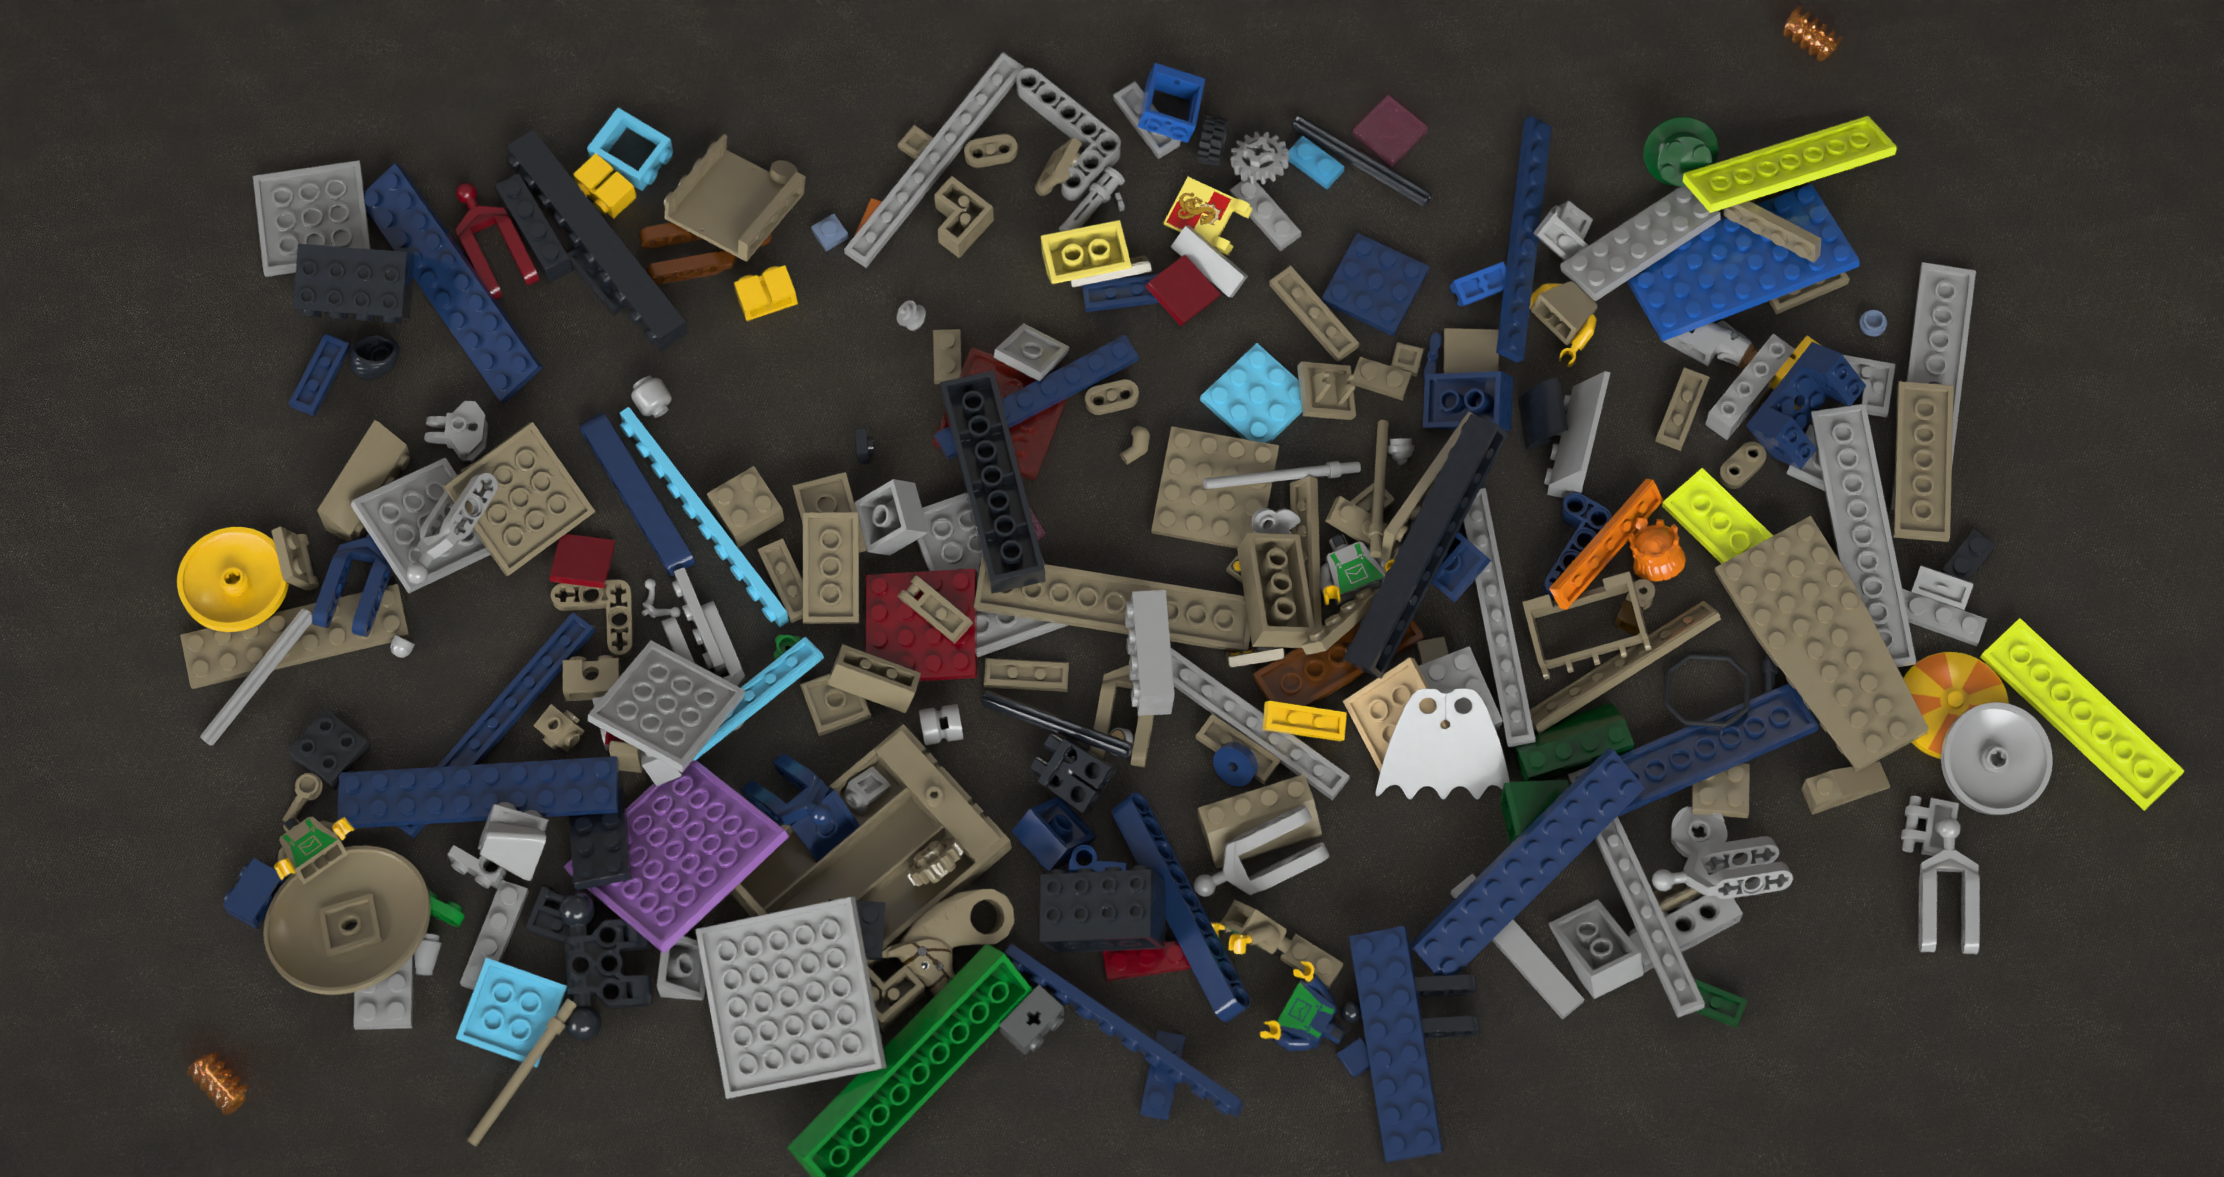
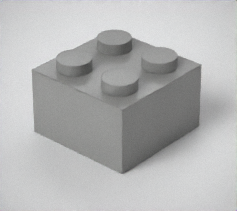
[854,479,929,555]

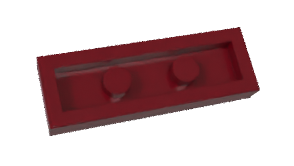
[1103,940,1191,981]

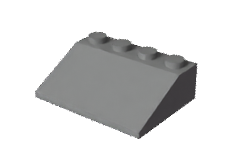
[1544,371,1610,499]

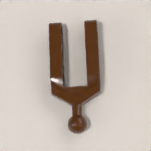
[639,222,772,285]

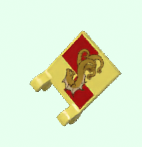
[1163,177,1253,256]

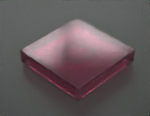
[1353,95,1428,166]

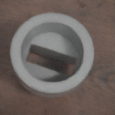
[390,634,415,658]

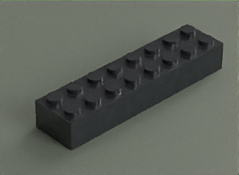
[940,370,1045,594]

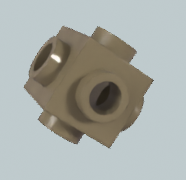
[534,704,584,752]

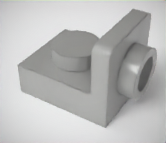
[1548,201,1593,240]
[843,766,891,816]

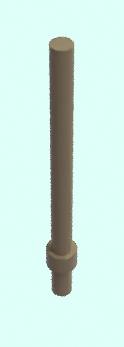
[1368,420,1389,558]
[467,999,577,1147]

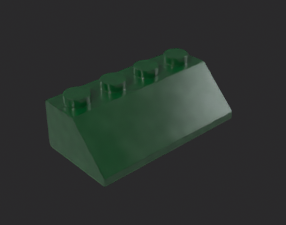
[1511,703,1634,781]

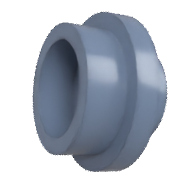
[1859,310,1887,337]

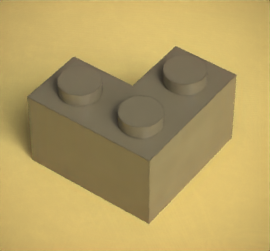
[934,176,994,258]
[868,965,926,1031]

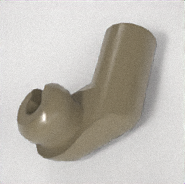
[1120,426,1150,465]

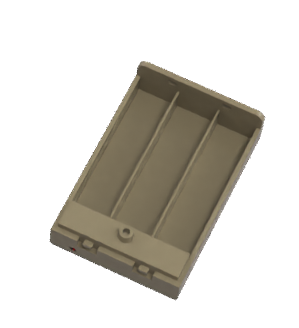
[730,724,1011,969]

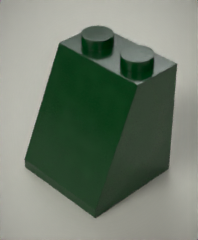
[1500,780,1569,845]

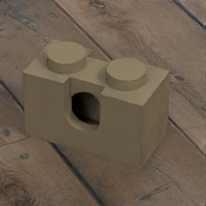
[563,655,621,701]

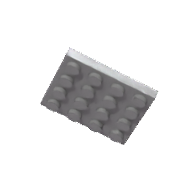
[253,161,371,277]
[351,458,491,593]
[588,641,745,772]

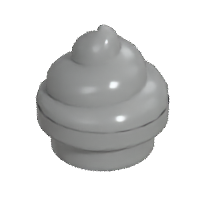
[1387,439,1415,466]

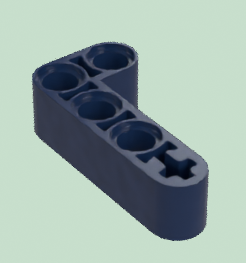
[1543,492,1611,601]

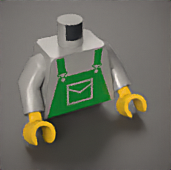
[1320,534,1395,605]

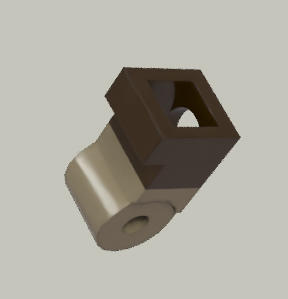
[1614,579,1655,636]

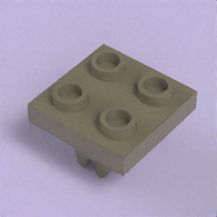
[1297,362,1356,420]

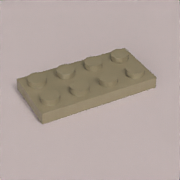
[803,512,859,624]

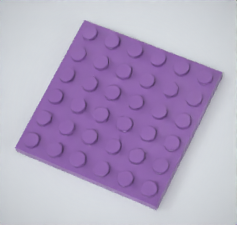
[564,760,789,954]

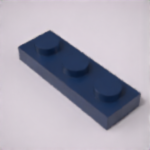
[1082,273,1160,312]
[289,334,351,416]
[1140,1030,1186,1120]

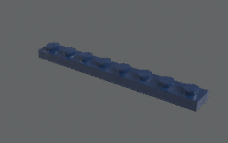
[935,335,1139,460]

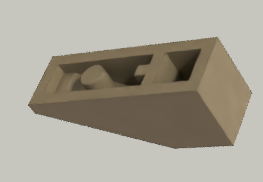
[1801,761,1890,815]

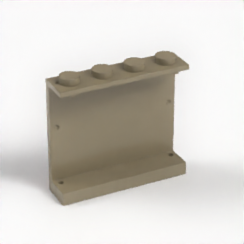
[664,134,805,262]

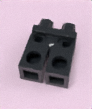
[1030,734,1118,813]

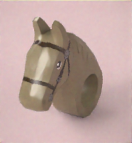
[882,889,1014,996]

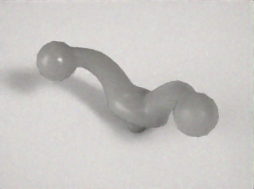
[642,579,681,618]

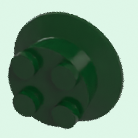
[1643,116,1718,186]

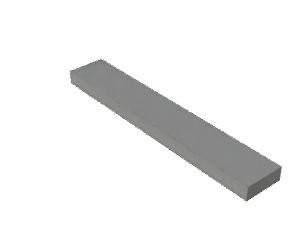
[1450,874,1585,1020]

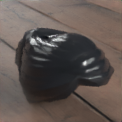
[350,334,400,380]

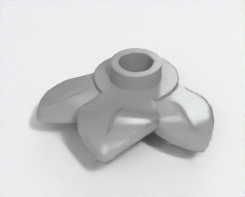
[1252,508,1301,534]

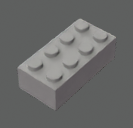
[1125,590,1174,716]

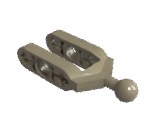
[1090,645,1154,768]

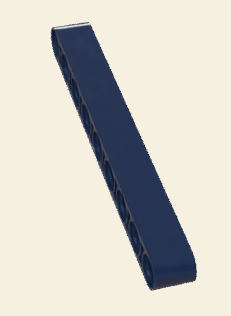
[1112,792,1251,1022]

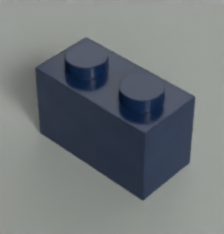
[223,858,286,929]

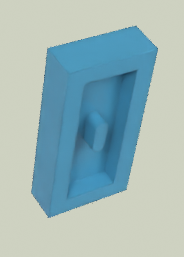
[1288,136,1344,189]

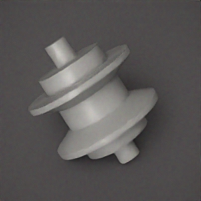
[897,300,926,331]

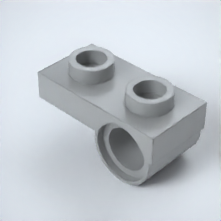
[448,845,507,890]

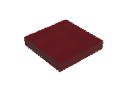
[1145,255,1221,326]
[550,534,615,589]

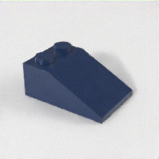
[1423,371,1513,431]

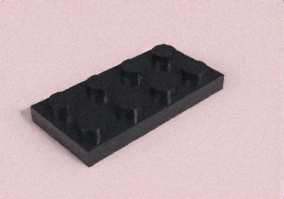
[569,787,632,891]

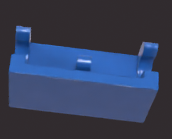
[1450,262,1506,307]

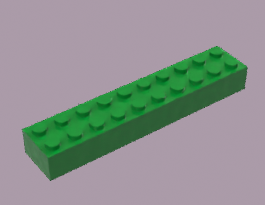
[787,944,1033,1177]

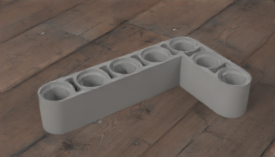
[1017,68,1121,201]

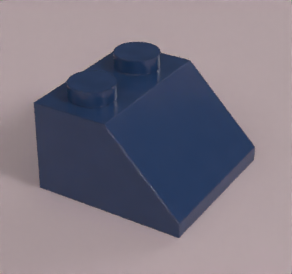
[1012,796,1097,872]

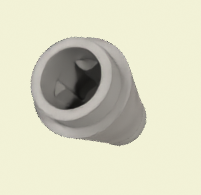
[414,934,442,976]

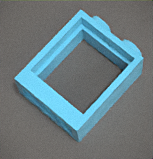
[587,108,673,191]

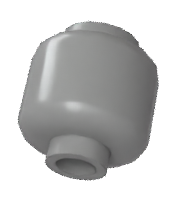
[631,376,672,418]

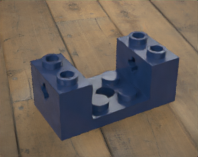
[1746,342,1866,470]

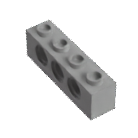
[1705,334,1795,440]
[1628,894,1743,973]

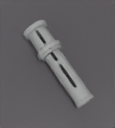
[1059,166,1125,232]

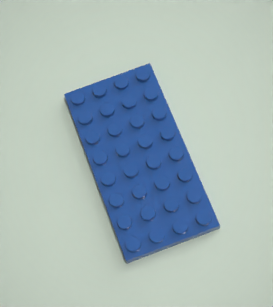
[1627,184,1859,341]

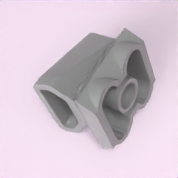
[478,802,549,881]

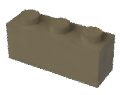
[827,644,921,713]

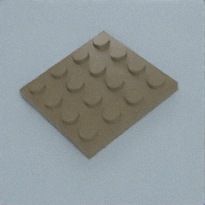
[443,422,595,576]
[1151,426,1279,548]

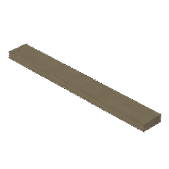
[1530,601,1721,734]

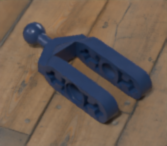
[312,533,391,637]
[741,753,833,826]

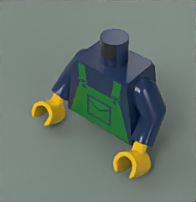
[1260,961,1346,1051]

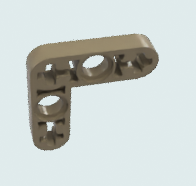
[551,580,634,660]

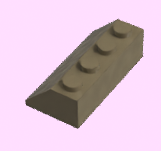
[317,420,411,542]
[1197,774,1322,869]

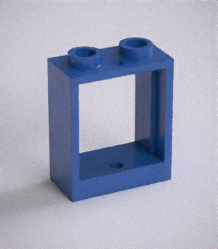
[1137,63,1205,143]

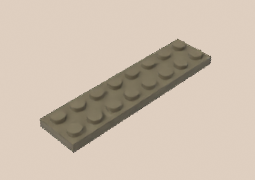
[180,584,410,689]

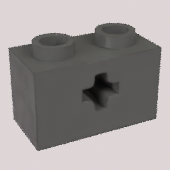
[1000,985,1064,1055]

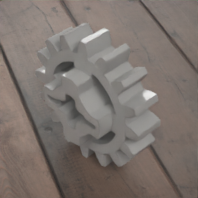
[1231,132,1289,184]

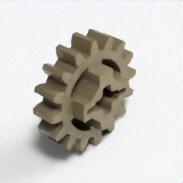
[906,837,964,887]

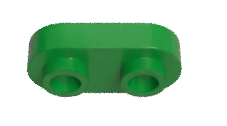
[428,890,465,927]

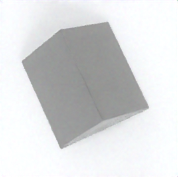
[657,936,706,1000]

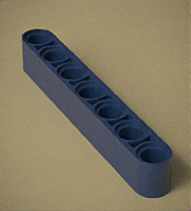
[579,412,695,577]

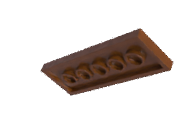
[1253,620,1424,707]

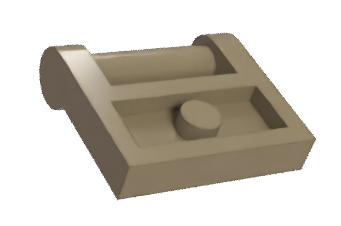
[1035,137,1082,196]
[271,526,319,591]

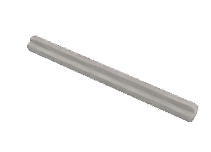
[201,608,313,746]

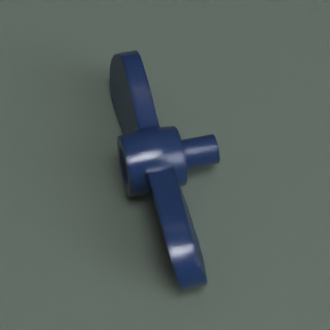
[1423,333,1442,379]

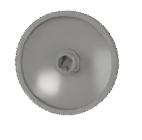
[1941,702,2053,815]

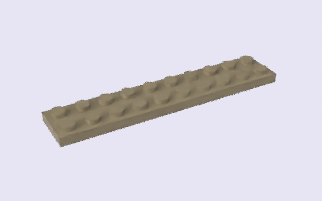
[974,559,1250,651]

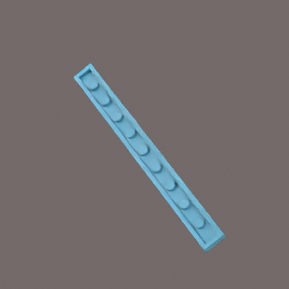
[620,407,789,627]

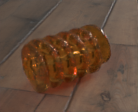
[1783,5,1843,62]
[187,1052,248,1115]

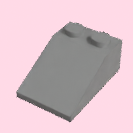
[1549,899,1644,999]

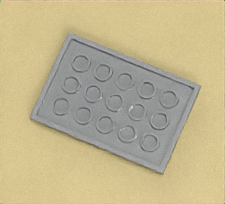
[917,493,1068,657]

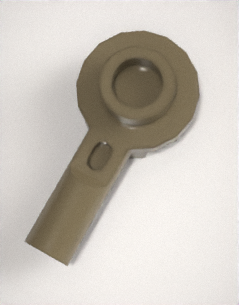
[282,773,323,822]

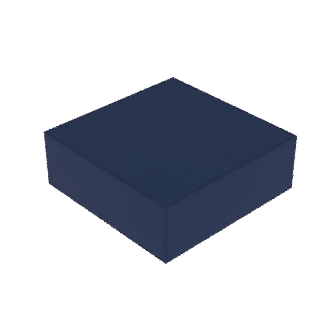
[1337,1038,1370,1079]

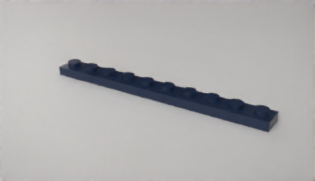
[1496,116,1551,363]
[397,612,595,839]
[1005,943,1244,1118]

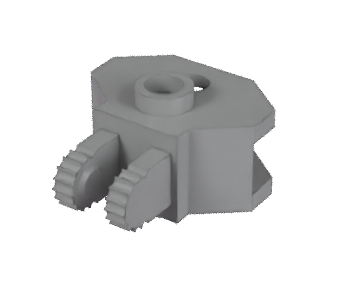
[424,401,488,462]

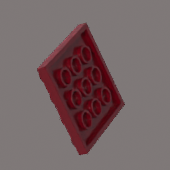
[866,569,977,681]

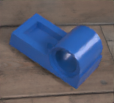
[1069,845,1126,873]

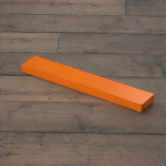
[1549,479,1663,610]

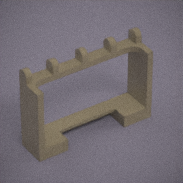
[1522,572,1652,680]

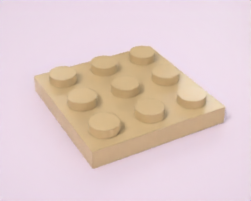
[1343,658,1450,772]

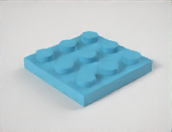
[1200,343,1302,444]
[456,958,567,1068]

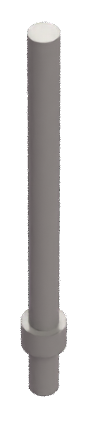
[1203,461,1361,489]

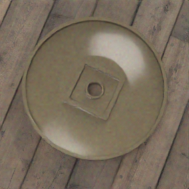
[264,846,431,995]

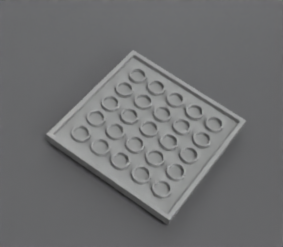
[696,897,886,1099]

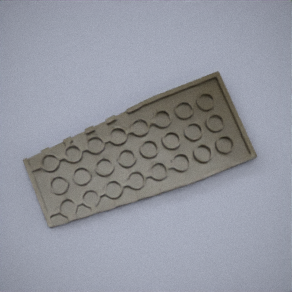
[1714,516,1929,772]

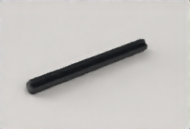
[1292,116,1432,206]
[981,691,1133,758]

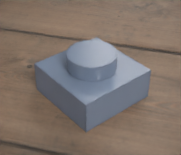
[811,214,849,251]

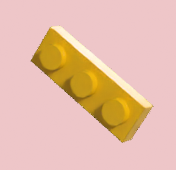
[1262,701,1346,741]

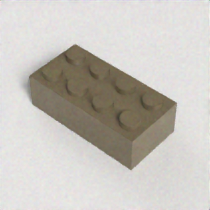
[1237,533,1315,648]

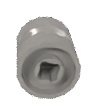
[919,704,963,746]

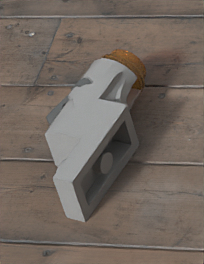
[1663,321,1759,369]

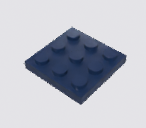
[1321,233,1430,337]

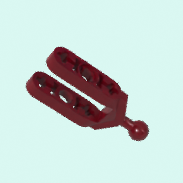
[455,182,540,300]

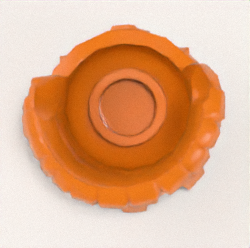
[1628,517,1686,582]

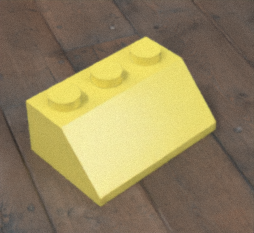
[1041,220,1132,284]

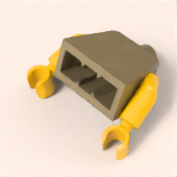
[1530,281,1598,367]

